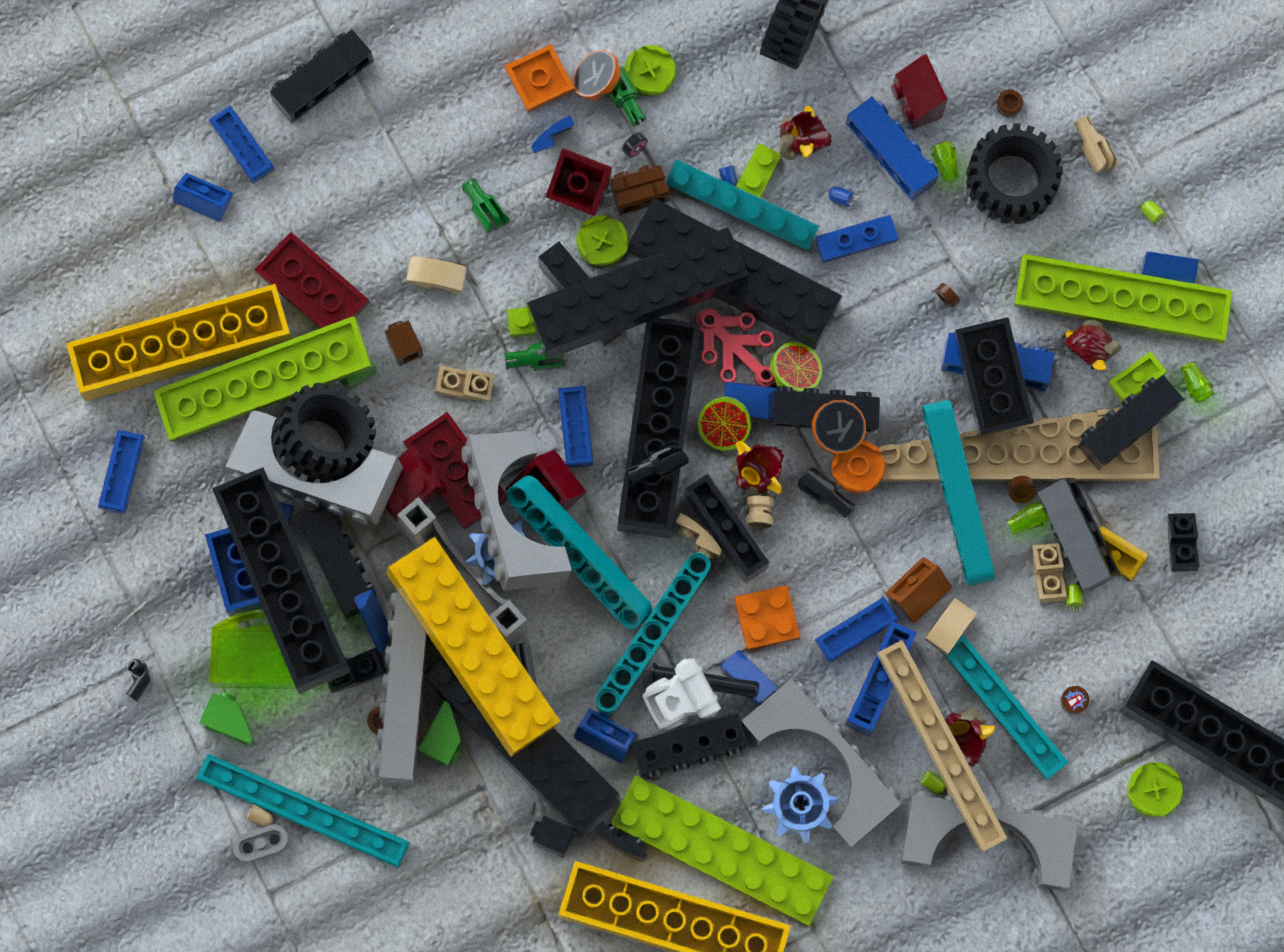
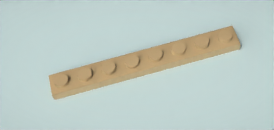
[877,640,1008,852]

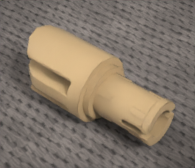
[1074,115,1118,173]

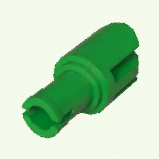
[609,67,646,126]
[461,178,510,234]
[504,343,565,371]

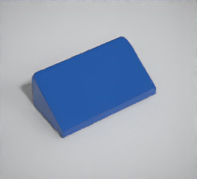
[172,173,234,221]
[1141,252,1199,284]
[724,382,777,419]
[354,590,390,653]
[720,650,778,707]
[574,708,637,763]

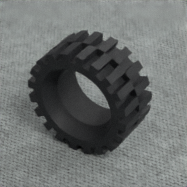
[760,0,829,70]
[966,123,1063,224]
[273,383,376,483]

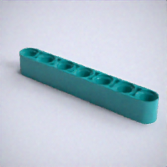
[922,399,995,587]
[507,476,652,630]
[596,553,711,716]

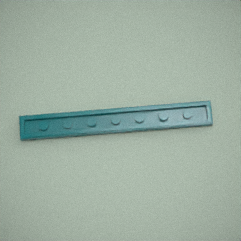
[196,754,410,868]

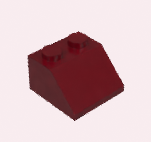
[891,54,948,130]
[545,148,612,216]
[385,446,447,523]
[506,450,587,511]

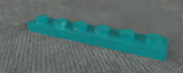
[666,159,820,250]
[941,634,1069,781]

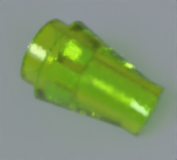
[931,141,959,182]
[1180,361,1214,403]
[1006,501,1049,535]

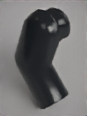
[126,659,151,701]

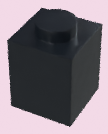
[530,816,574,858]

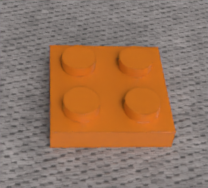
[504,44,575,113]
[734,585,800,651]

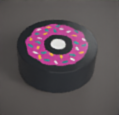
[622,132,648,158]

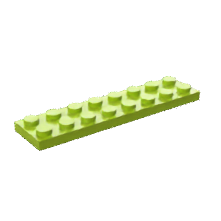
[1013,254,1233,344]
[153,316,373,442]
[611,775,834,927]

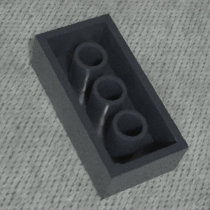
[953,317,1034,437]

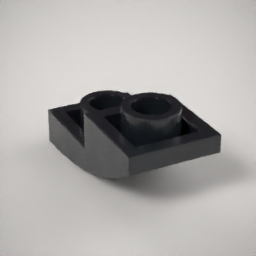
[1167,513,1200,572]
[327,648,387,693]
[594,820,648,862]

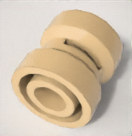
[746,496,774,528]

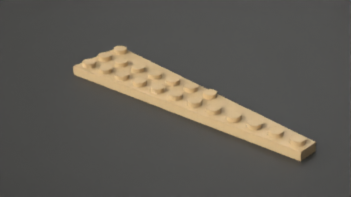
[835,406,1160,482]

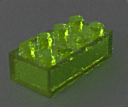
[209,609,323,690]

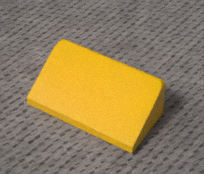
[1099,526,1148,581]

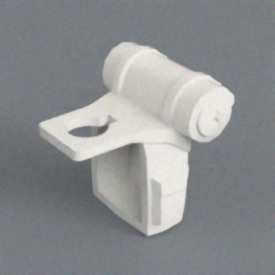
[642,658,721,730]

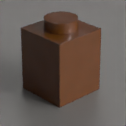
[384,320,424,367]

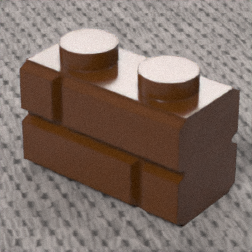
[610,164,670,215]

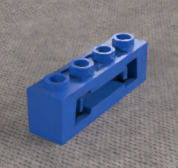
[845,621,917,737]

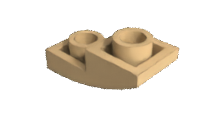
[405,256,466,294]
[434,365,495,401]
[675,513,722,561]
[1032,543,1067,603]
[925,598,977,655]

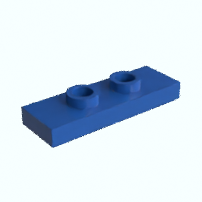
[208,105,275,184]
[815,215,899,263]
[558,386,593,468]
[98,430,145,514]
[815,597,899,664]

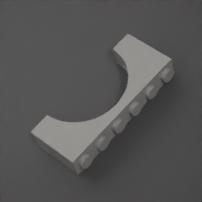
[226,410,403,525]
[462,430,572,591]
[397,497,528,648]
[741,679,901,850]
[900,791,1078,891]

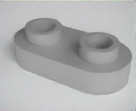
[233,825,289,863]

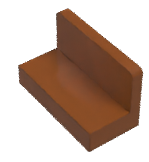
[885,557,952,623]

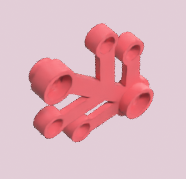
[696,309,775,387]

